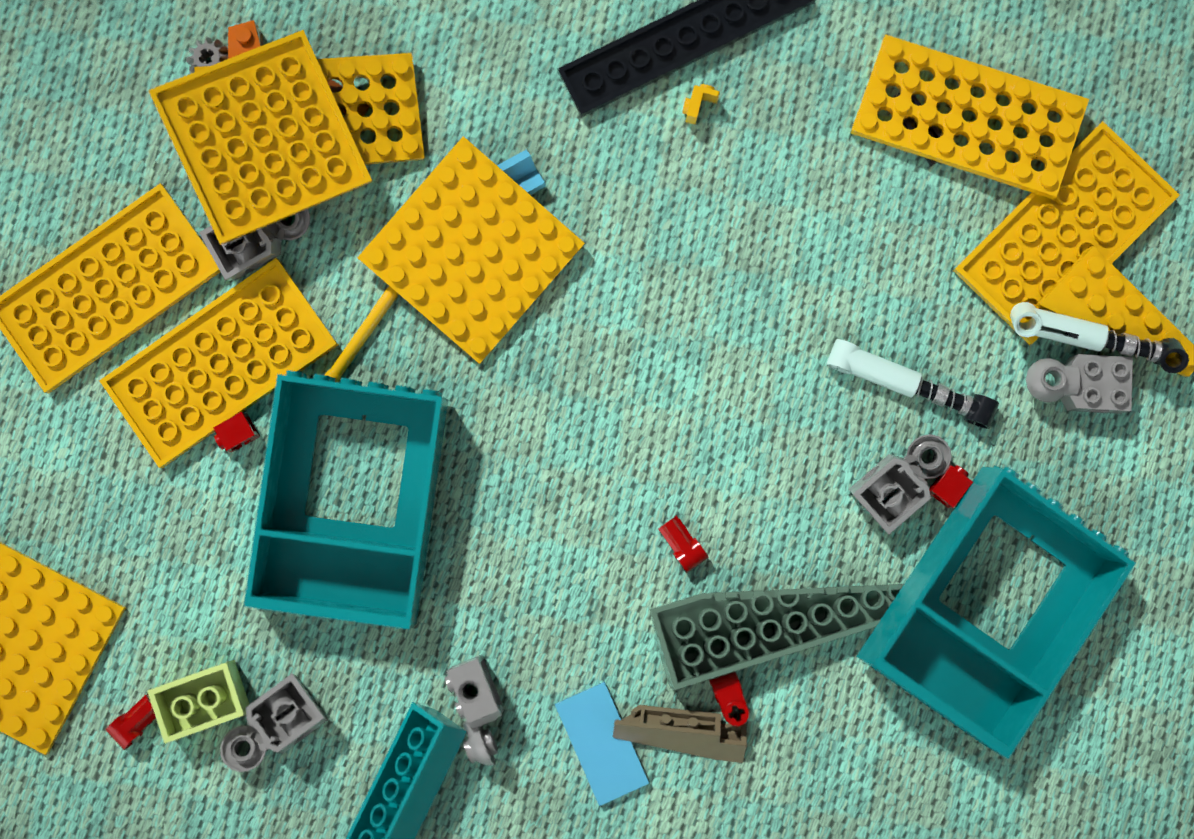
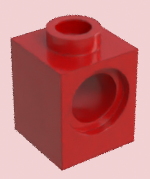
[213,412,260,452]
[929,465,973,508]

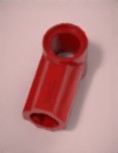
[658,515,709,573]
[105,694,156,750]

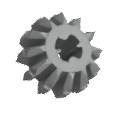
[186,36,228,73]

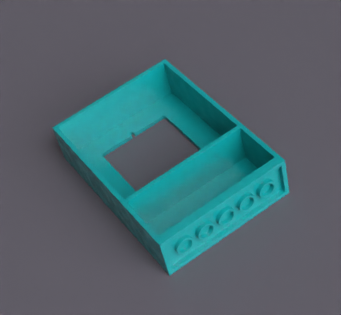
[244,370,448,629]
[856,466,1136,759]

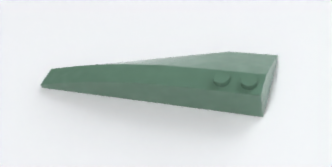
[649,584,904,690]

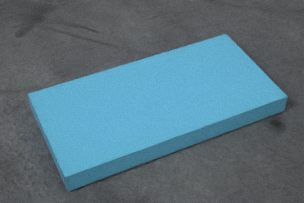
[555,681,649,806]

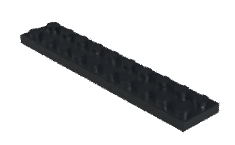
[557,0,816,118]

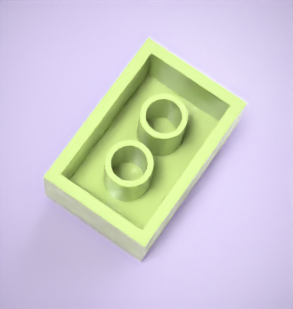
[147,660,250,744]

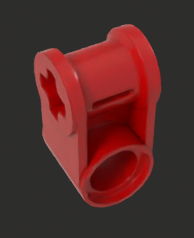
[709,671,749,726]

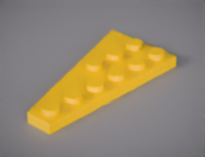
[1036,246,1194,377]

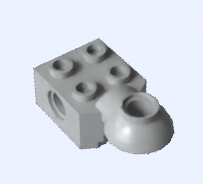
[199,209,310,280]
[1026,354,1133,414]
[849,434,952,534]
[445,654,504,766]
[220,673,328,772]

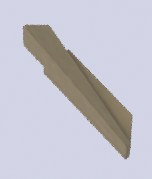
[613,705,747,763]

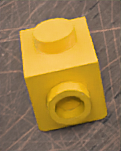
[682,84,720,124]

